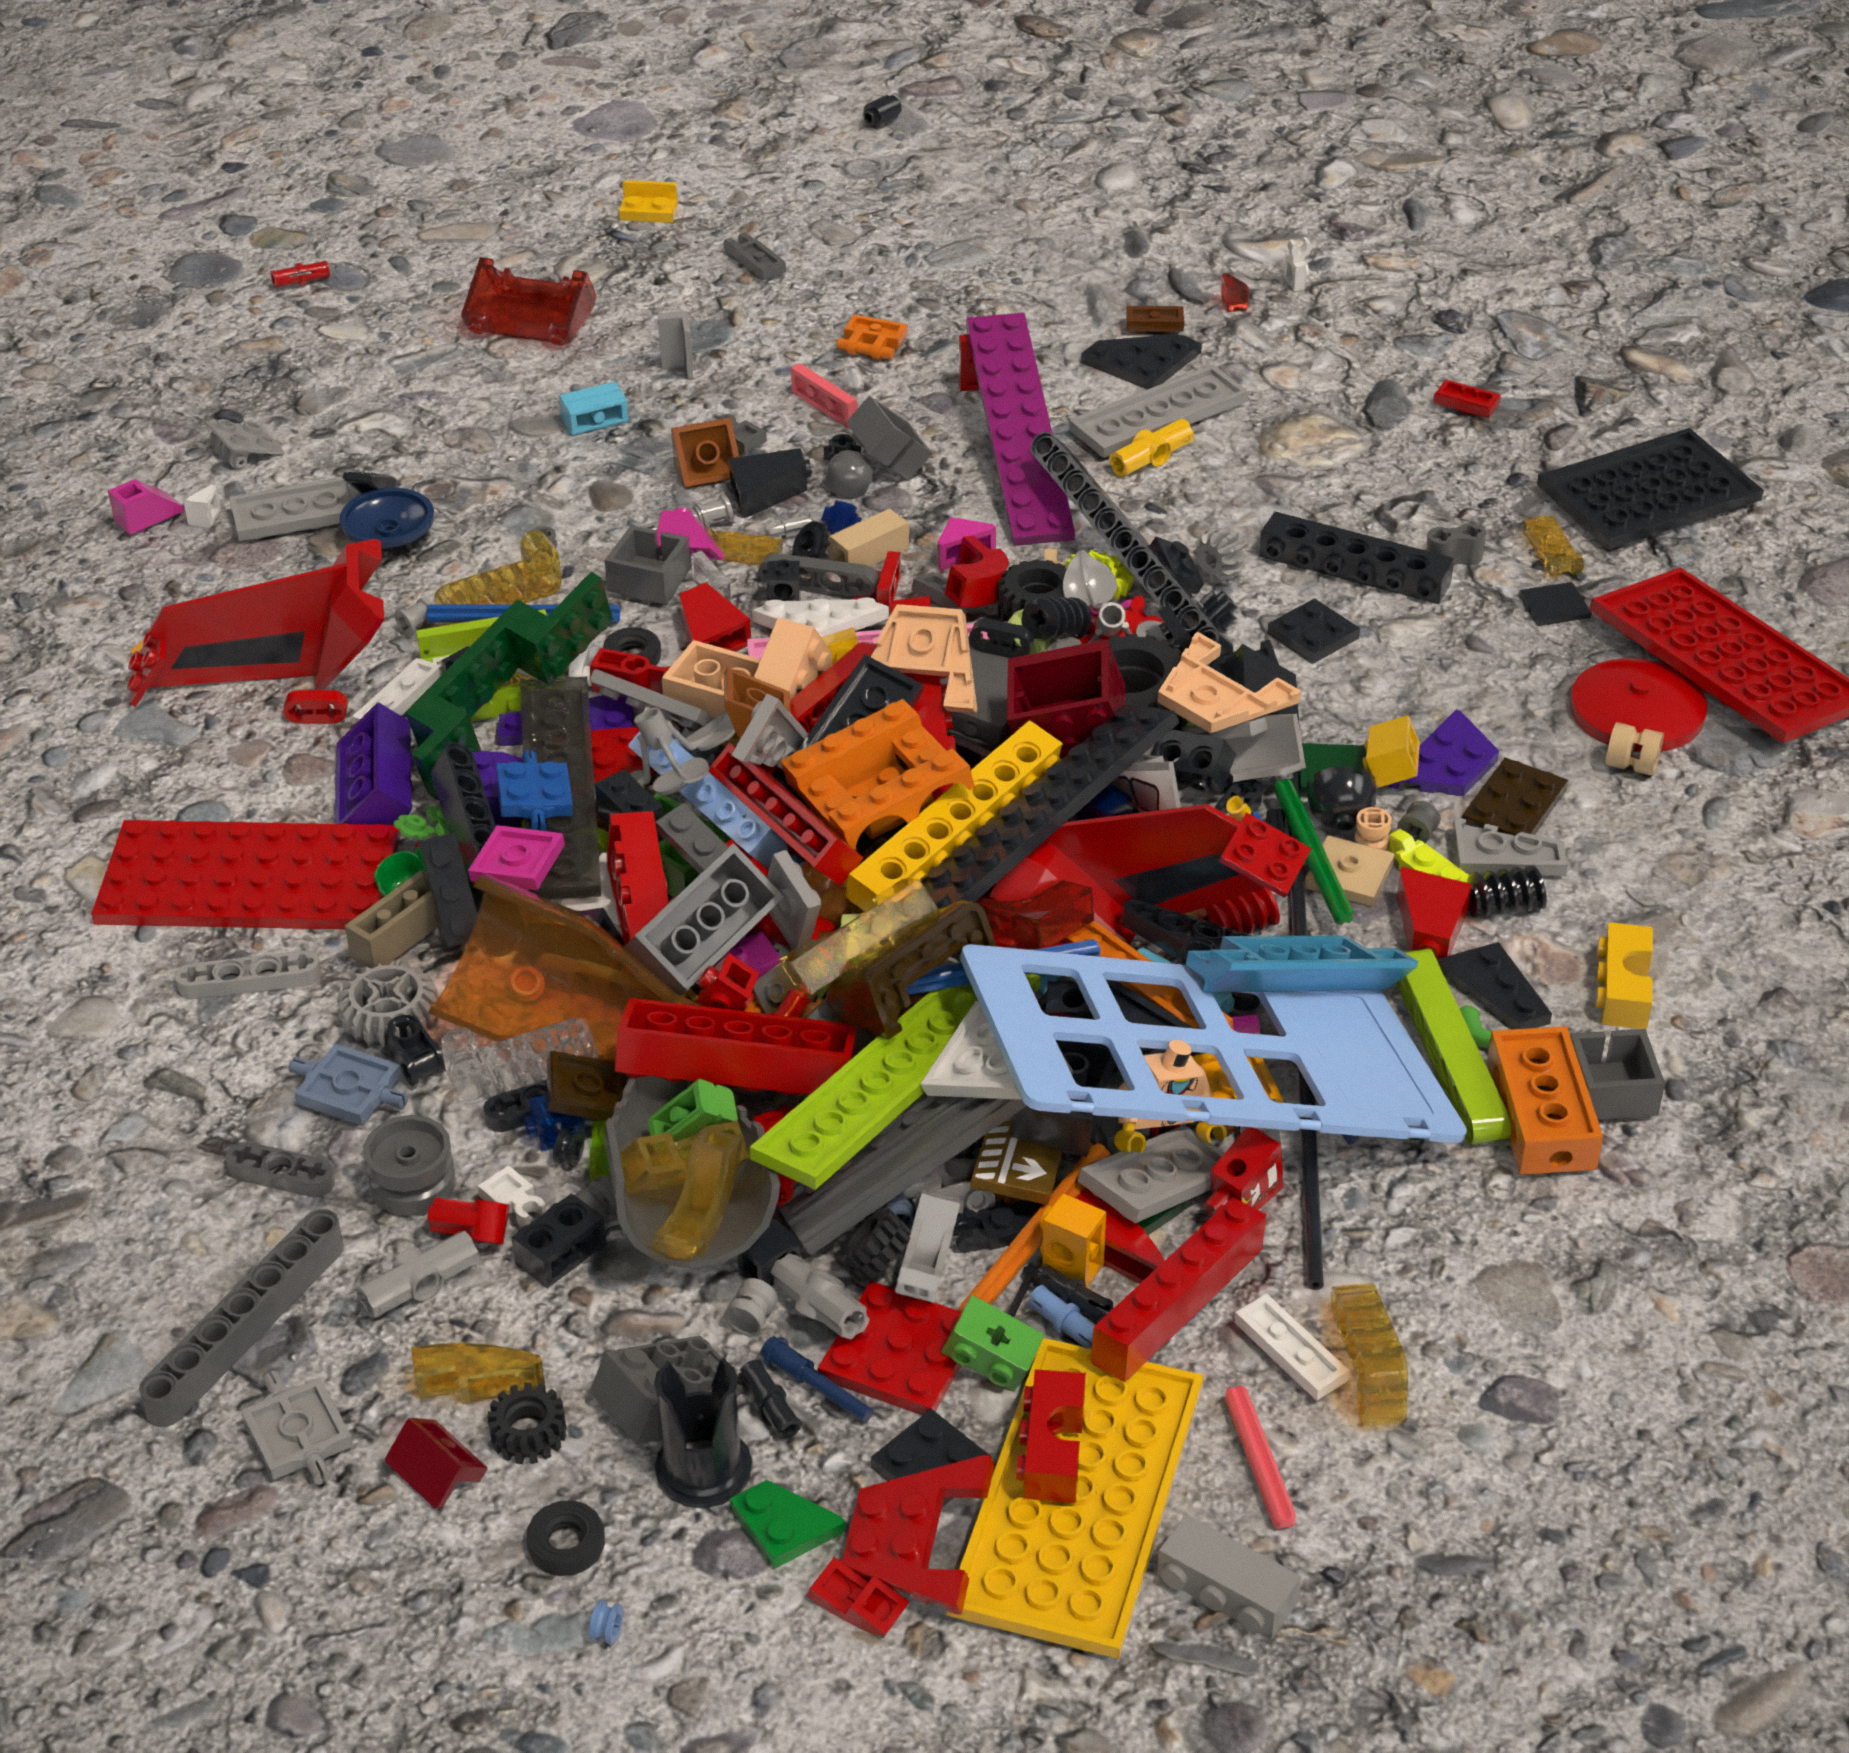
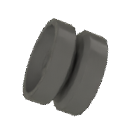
[363,1115,456,1216]

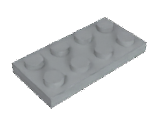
[229,477,357,541]
[1078,1125,1224,1223]

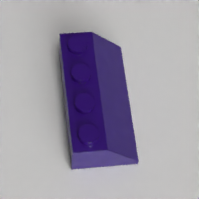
[335,702,412,825]

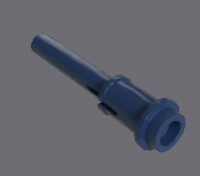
[760,1336,873,1423]

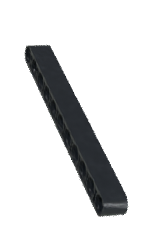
[1031,432,1234,657]

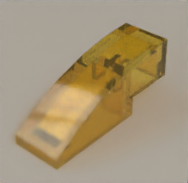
[410,1343,545,1404]

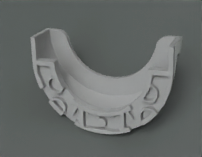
[1115,714,1306,813]

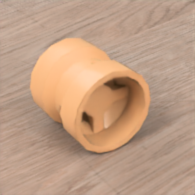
[1354,807,1392,851]

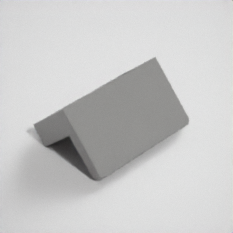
[657,311,694,379]

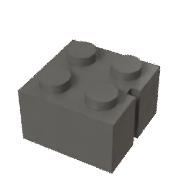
[846,395,933,480]
[604,525,691,604]
[1570,1029,1665,1120]

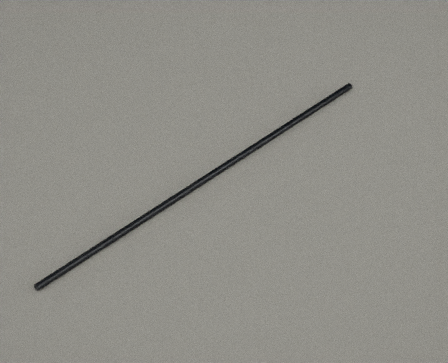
[1288,770,1324,1290]

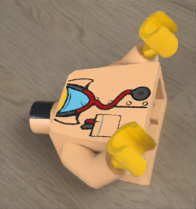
[1114,1040,1227,1153]

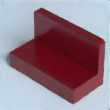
[385,1418,488,1508]

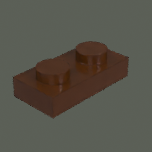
[1126,306,1184,333]

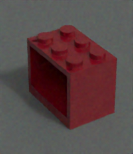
[1007,639,1126,758]

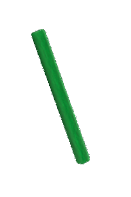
[1274,778,1353,925]

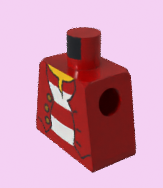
[1202,1127,1284,1218]

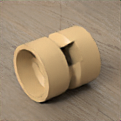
[1605,722,1664,776]

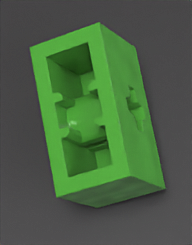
[941,1295,1045,1392]

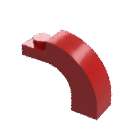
[945,536,1009,608]

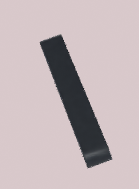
[431,742,527,956]

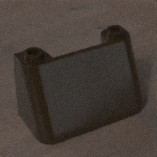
[826,900,997,1040]

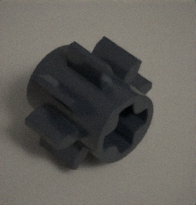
[824,434,861,463]
[1199,590,1238,629]

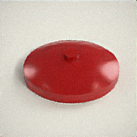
[1570,658,1707,752]

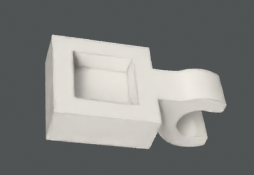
[1284,237,1312,291]

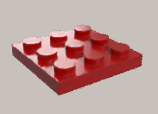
[818,1281,962,1415]

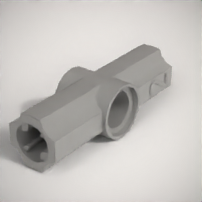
[356,1231,480,1318]
[771,1253,870,1339]

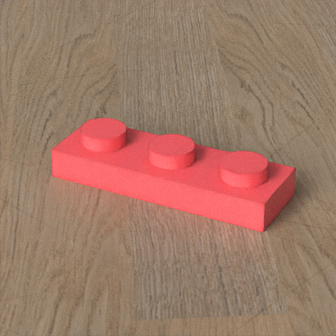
[791,363,858,429]

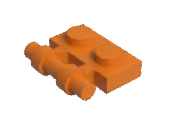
[837,314,908,360]

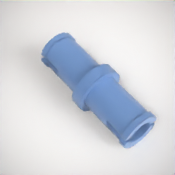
[1027,1285,1095,1349]

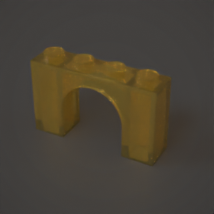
[779,878,939,995]

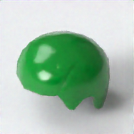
[374,851,421,898]

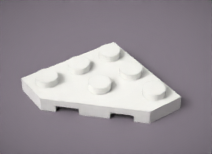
[752,598,889,637]
[920,1001,1021,1100]

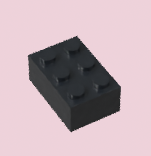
[1011,1040,1118,1157]

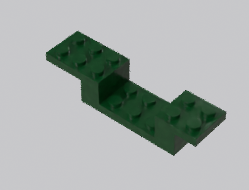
[405,572,613,800]

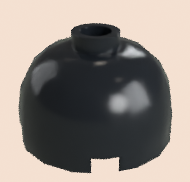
[1306,766,1377,831]

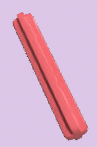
[1225,1385,1296,1530]

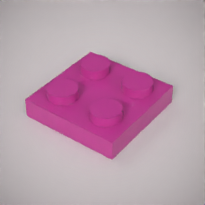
[468,825,565,890]

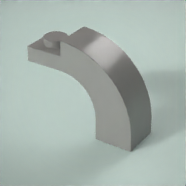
[895,1189,961,1303]

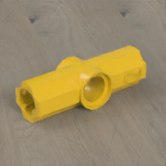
[1109,418,1194,478]

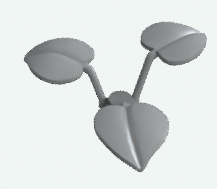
[1047,549,1168,651]
[589,707,736,801]

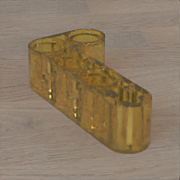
[434,530,562,624]
[1331,1283,1408,1427]

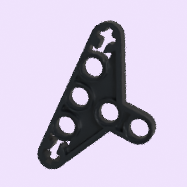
[1120,899,1252,965]

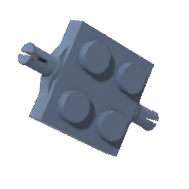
[288,1043,408,1126]

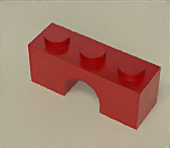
[1016,1369,1086,1503]

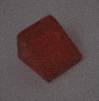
[1221,273,1249,312]

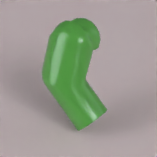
[1459,1005,1492,1050]

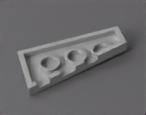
[589,669,715,731]
[732,694,808,769]

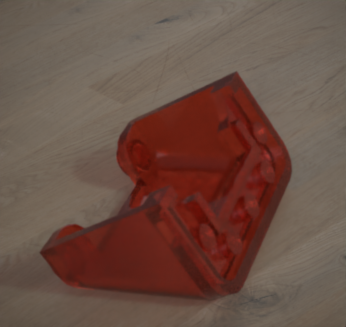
[461,257,597,346]

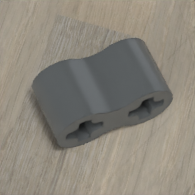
[1425,523,1486,565]

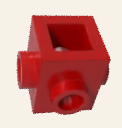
[696,953,760,1011]

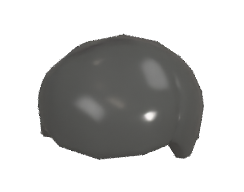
[825,450,873,499]

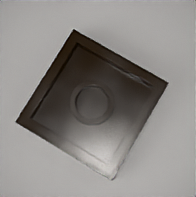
[547,1051,625,1121]

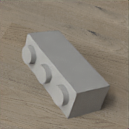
[1157,1514,1302,1640]

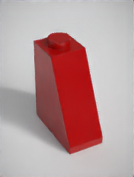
[679,582,751,652]
[1397,867,1472,959]

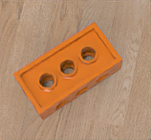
[1487,1026,1603,1175]

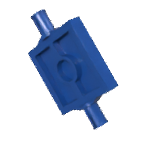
[496,750,573,831]

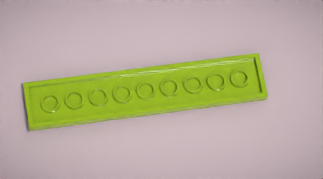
[750,973,1040,1190]

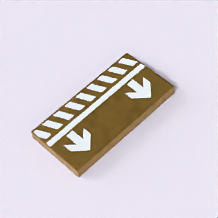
[970,1115,1063,1205]

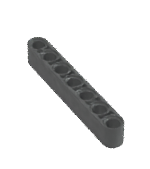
[139,1209,344,1427]

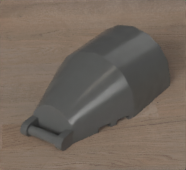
[604,1076,780,1269]

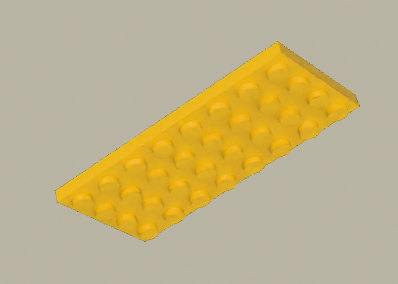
[946,1338,1204,1659]

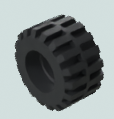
[998,559,1067,622]

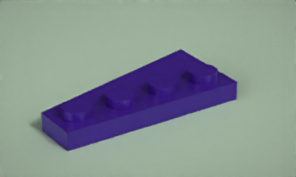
[497,695,635,746]

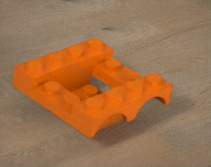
[780,699,975,850]

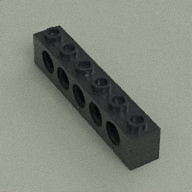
[1259,511,1454,604]

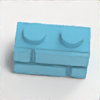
[559,382,628,436]

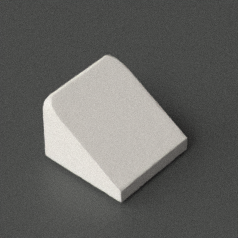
[184,485,221,528]

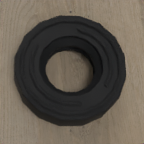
[603,627,661,666]
[527,1500,605,1576]

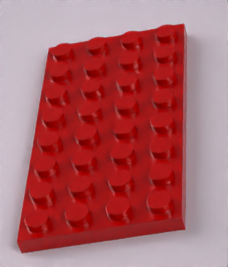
[1589,567,1849,743]
[91,820,401,930]

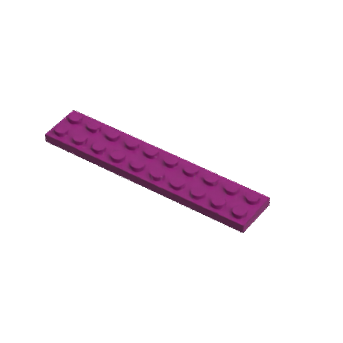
[966,312,1075,546]

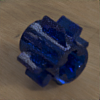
[821,500,862,534]

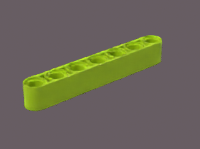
[1396,949,1511,1145]

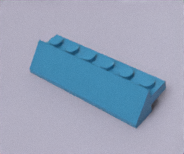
[1186,936,1418,993]

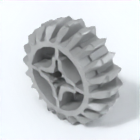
[337,960,439,1048]

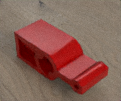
[589,648,671,694]

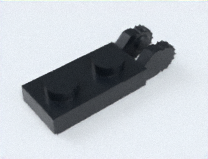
[953,1200,1043,1253]

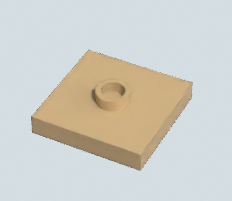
[1305,835,1395,906]

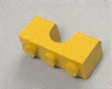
[1595,922,1653,1030]

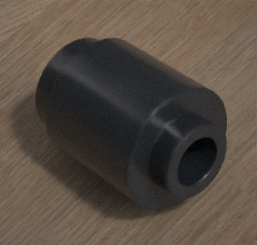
[863,95,902,129]

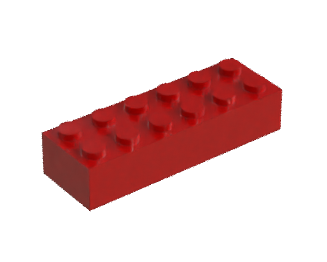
[615,998,857,1096]

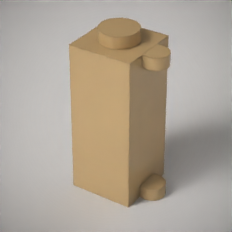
[826,508,910,566]

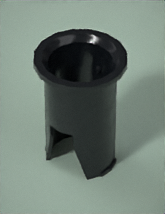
[654,1358,753,1508]

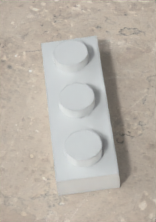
[352,658,443,724]
[1235,1293,1349,1401]

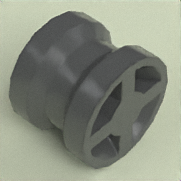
[1397,801,1441,844]

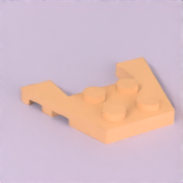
[871,604,977,713]
[1157,632,1302,733]

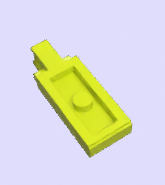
[1388,829,1469,883]

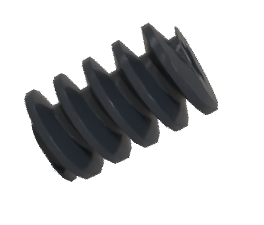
[1021,597,1092,640]
[1467,865,1547,918]

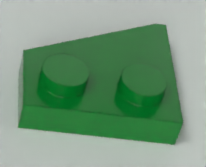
[729,1480,846,1569]

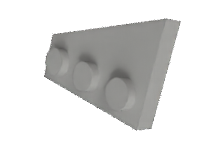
[1453,817,1568,876]

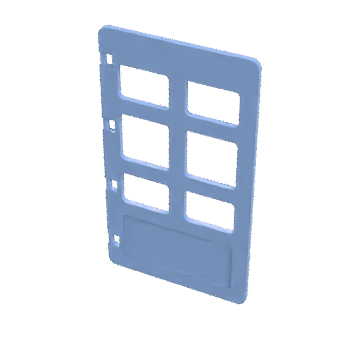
[960,944,1467,1143]

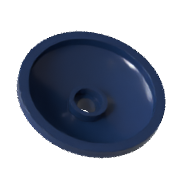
[340,488,434,549]

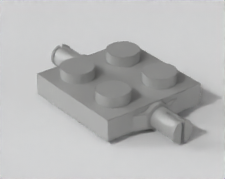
[241,1371,353,1484]

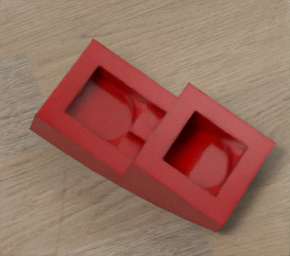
[806,1557,910,1638]

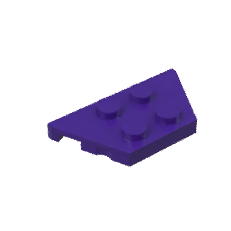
[1388,709,1499,796]

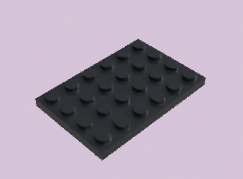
[1537,428,1764,550]

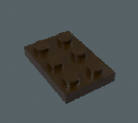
[1462,757,1568,836]

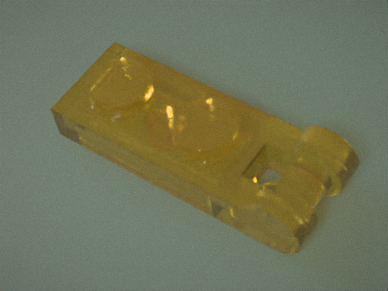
[1523,516,1584,577]

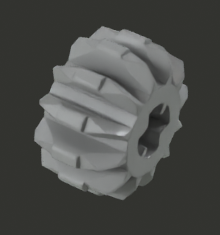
[1192,527,1248,582]

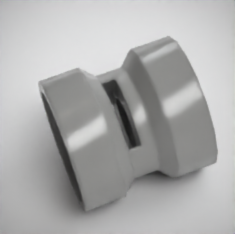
[724,1278,778,1336]

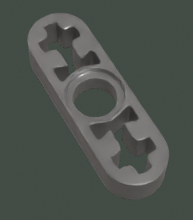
[226,1142,335,1197]

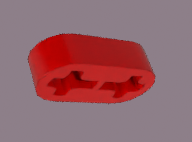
[283,690,349,724]

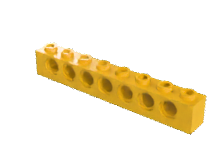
[845,720,1062,921]

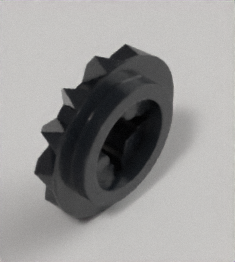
[792,521,831,570]

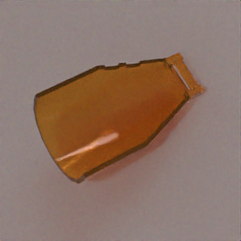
[428,873,701,1062]

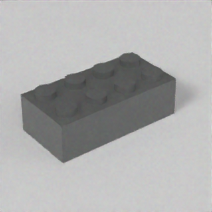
[622,843,784,1003]

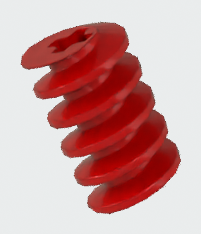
[1197,888,1280,934]

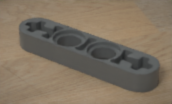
[758,553,880,597]

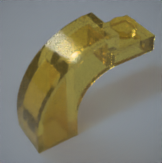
[653,1127,743,1260]

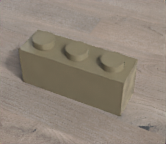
[345,870,437,969]

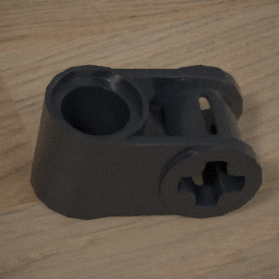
[387,1015,448,1086]

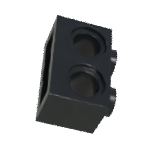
[1153,730,1236,792]
[511,1193,607,1289]

